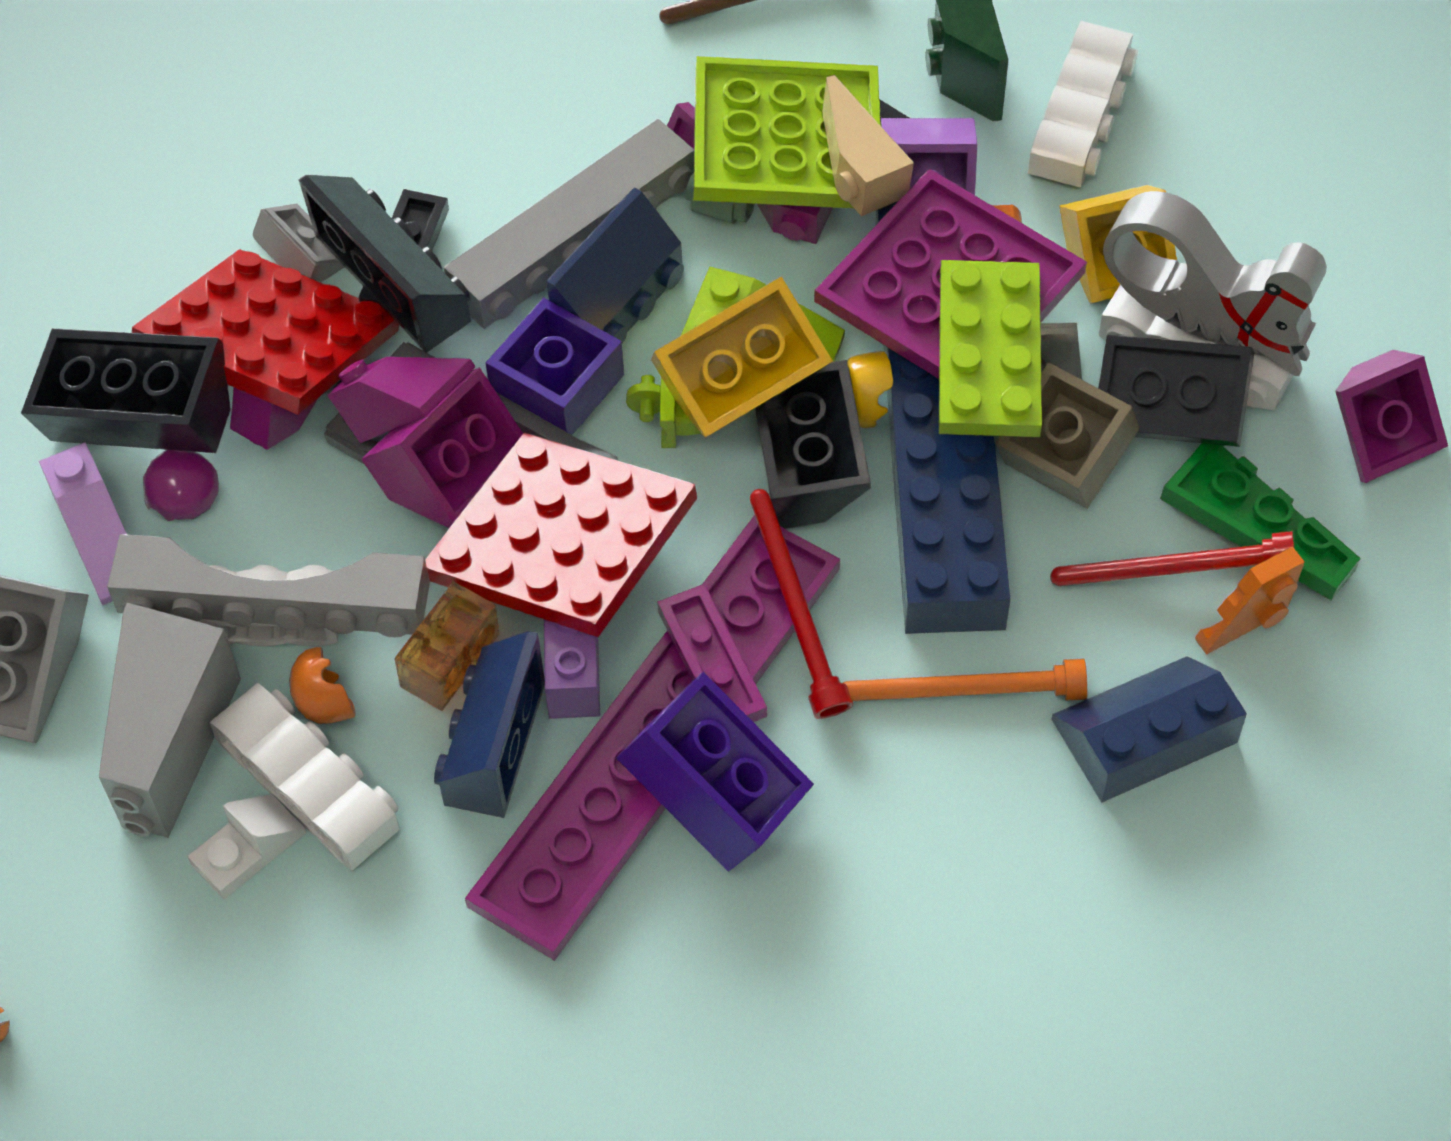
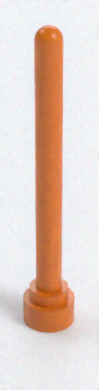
[843,658,1087,701]

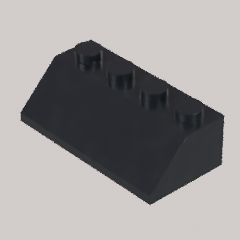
[298,175,472,353]
[21,328,231,453]

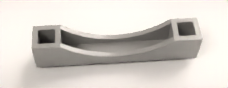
[107,534,430,638]

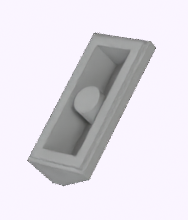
[253,203,344,282]

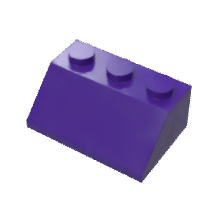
[616,672,814,872]

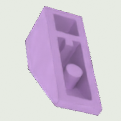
[39,442,127,606]

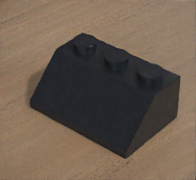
[755,360,871,529]

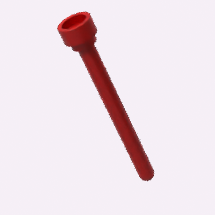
[750,489,854,719]
[1050,531,1294,586]

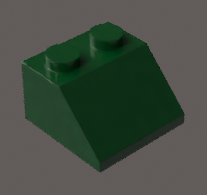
[925,0,1009,121]

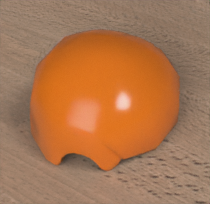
[289,647,356,724]

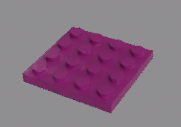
[814,169,1087,379]

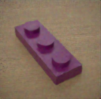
[657,584,767,722]

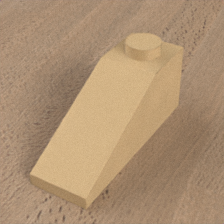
[822,75,914,216]

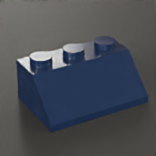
[547,187,684,344]
[434,631,545,818]
[1051,656,1247,803]

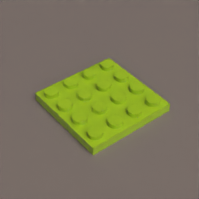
[693,56,881,209]

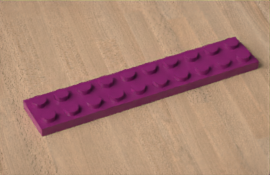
[465,515,840,961]

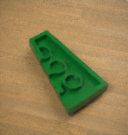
[1160,443,1361,601]

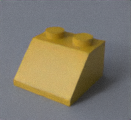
[1059,185,1177,303]

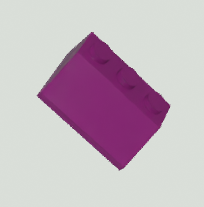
[361,367,523,528]

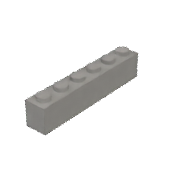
[444,119,694,329]

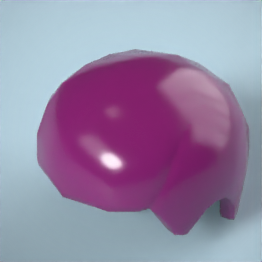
[143,450,219,521]

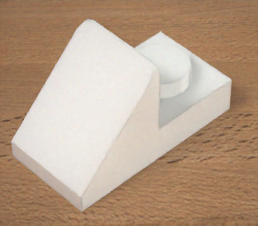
[188,794,306,899]

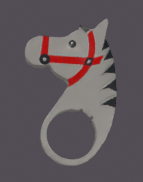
[1103,191,1327,376]

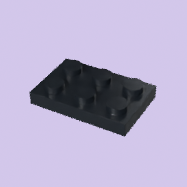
[1098,335,1255,447]

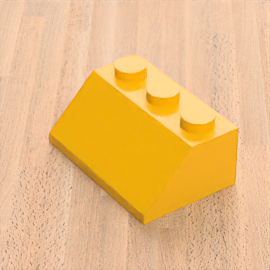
[651,276,833,438]

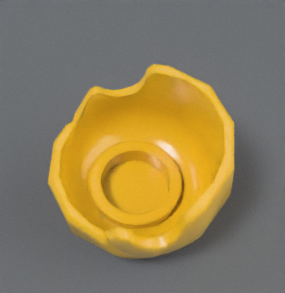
[847,351,893,428]

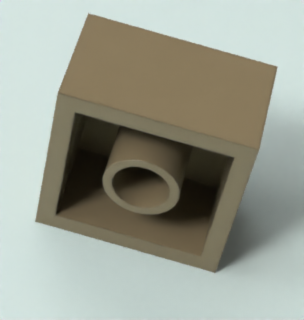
[995,362,1140,509]

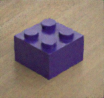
[485,297,624,435]

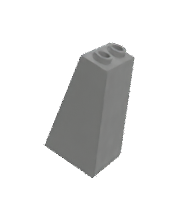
[99,602,241,838]

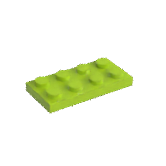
[939,260,1042,437]

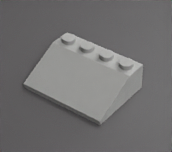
[0,575,89,743]

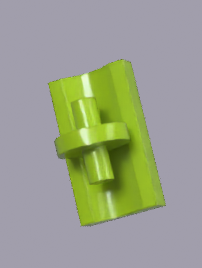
[626,375,701,448]

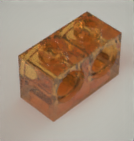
[394,581,500,711]

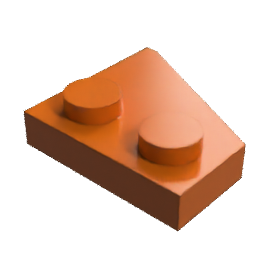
[1195,546,1305,655]

